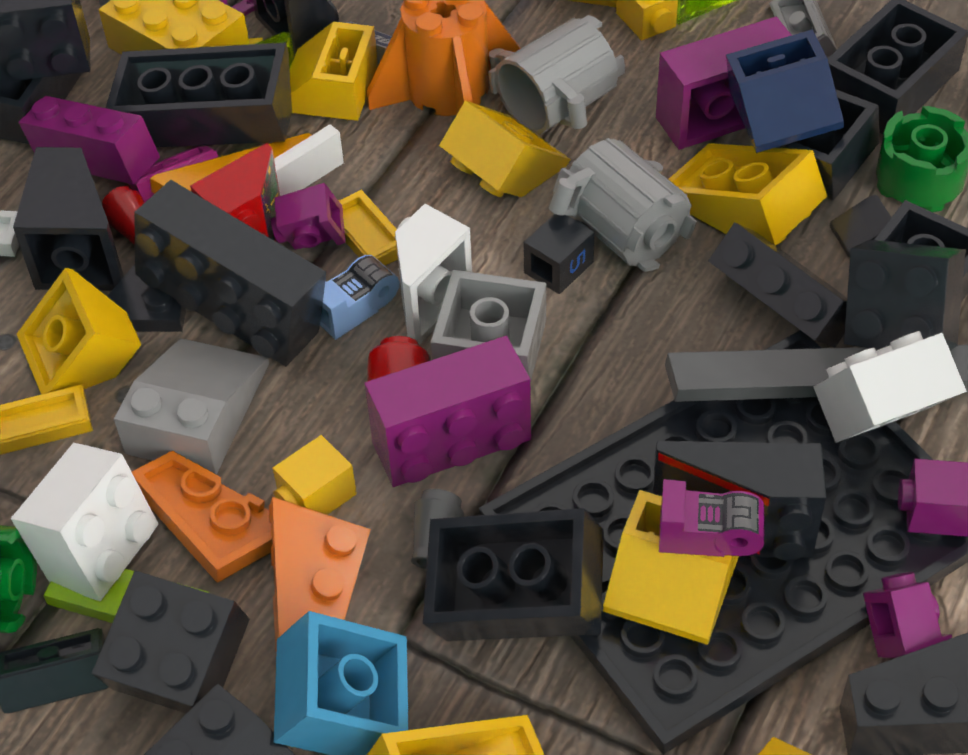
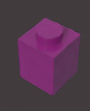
[898,459,968,537]

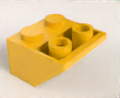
[289,22,378,121]
[603,490,739,645]

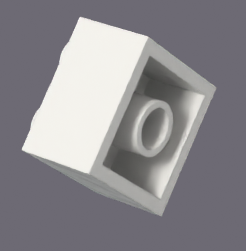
[813,331,967,443]
[11,442,159,601]

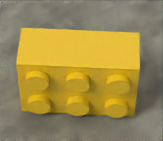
[98,0,250,55]

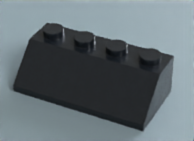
[105,42,292,148]

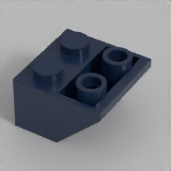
[726,29,844,153]

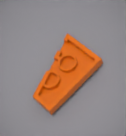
[132,451,272,583]

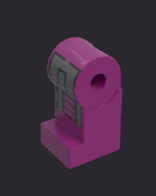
[659,479,764,557]

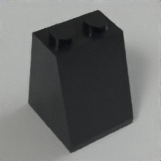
[13,147,124,291]

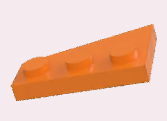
[269,497,371,651]

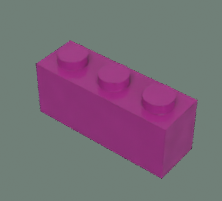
[19,96,160,185]

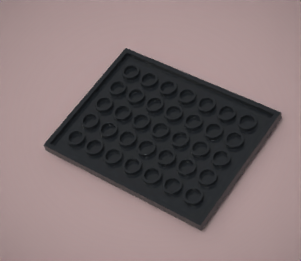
[479,330,968,755]

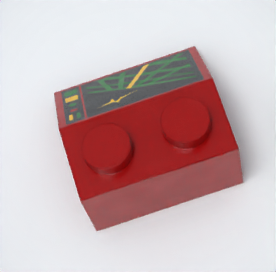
[190,143,280,242]

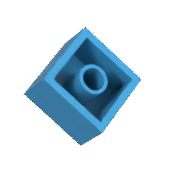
[274,611,408,755]

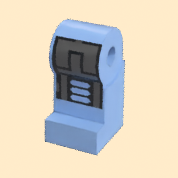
[320,255,400,340]

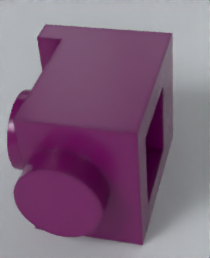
[271,183,346,250]
[863,572,952,658]

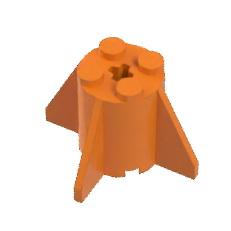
[366,0,521,116]

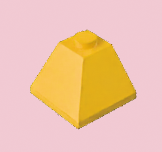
[16,268,142,394]

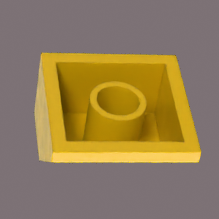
[439,100,571,197]

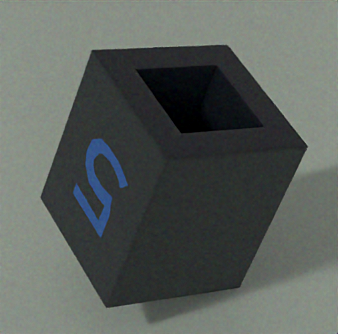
[523,214,595,294]

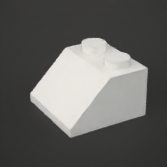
[395,204,472,345]

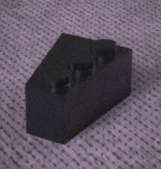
[839,633,968,755]

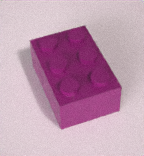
[655,16,791,150]
[364,335,531,487]

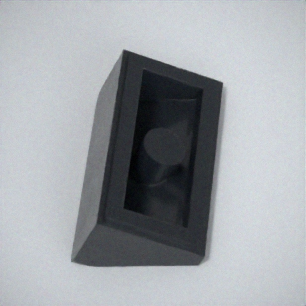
[0,628,109,713]

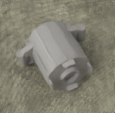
[488,15,625,135]
[549,138,697,272]

